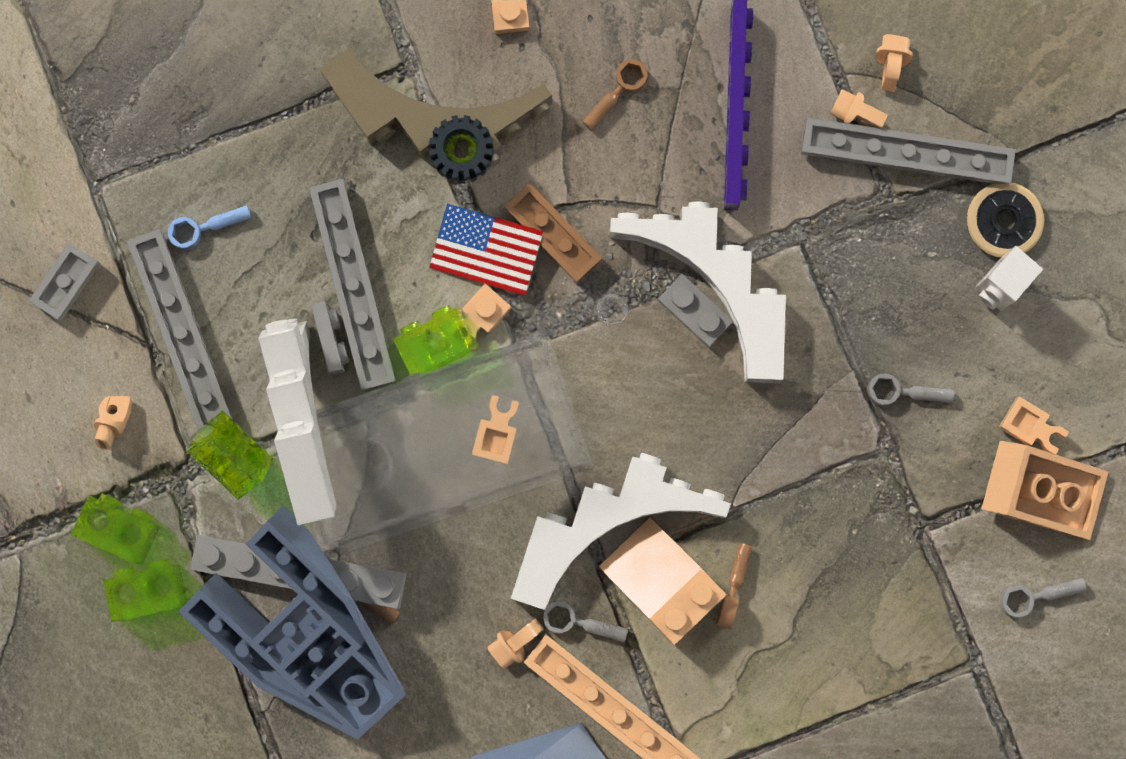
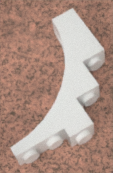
[610,202,786,384]
[258,319,337,525]
[511,453,731,610]

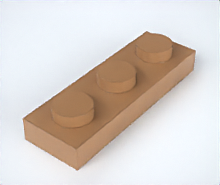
[504,182,602,284]

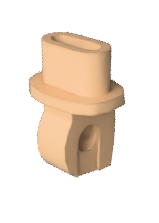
[876,34,913,92]
[830,89,888,129]
[94,396,133,450]
[487,618,544,669]

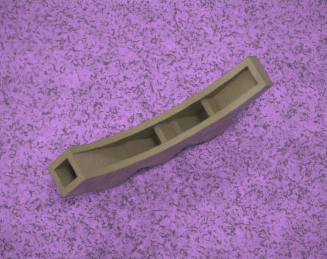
[320,49,552,170]

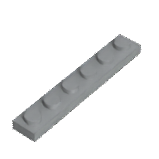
[801,117,1016,185]
[309,179,397,391]
[127,228,236,438]
[190,535,407,609]

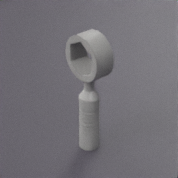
[867,373,954,406]
[1000,578,1087,617]
[543,601,628,643]

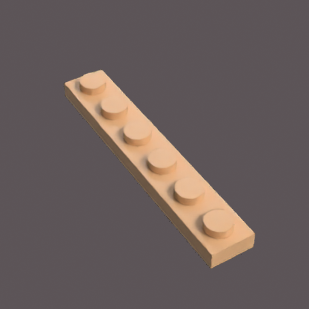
[524,634,701,759]

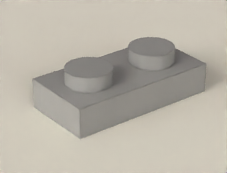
[29,242,101,321]
[657,274,733,348]
[311,301,350,376]

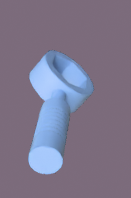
[168,205,252,250]

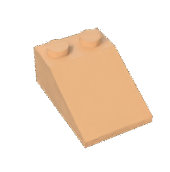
[981,441,1109,540]
[599,518,727,645]

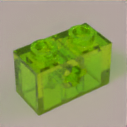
[393,305,481,379]

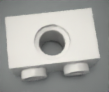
[974,246,1043,311]

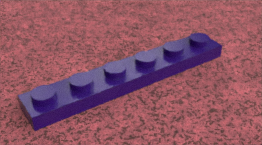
[724,0,753,210]

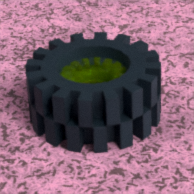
[429,115,494,184]

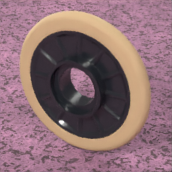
[967,183,1044,258]

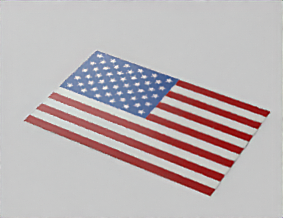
[429,203,543,295]

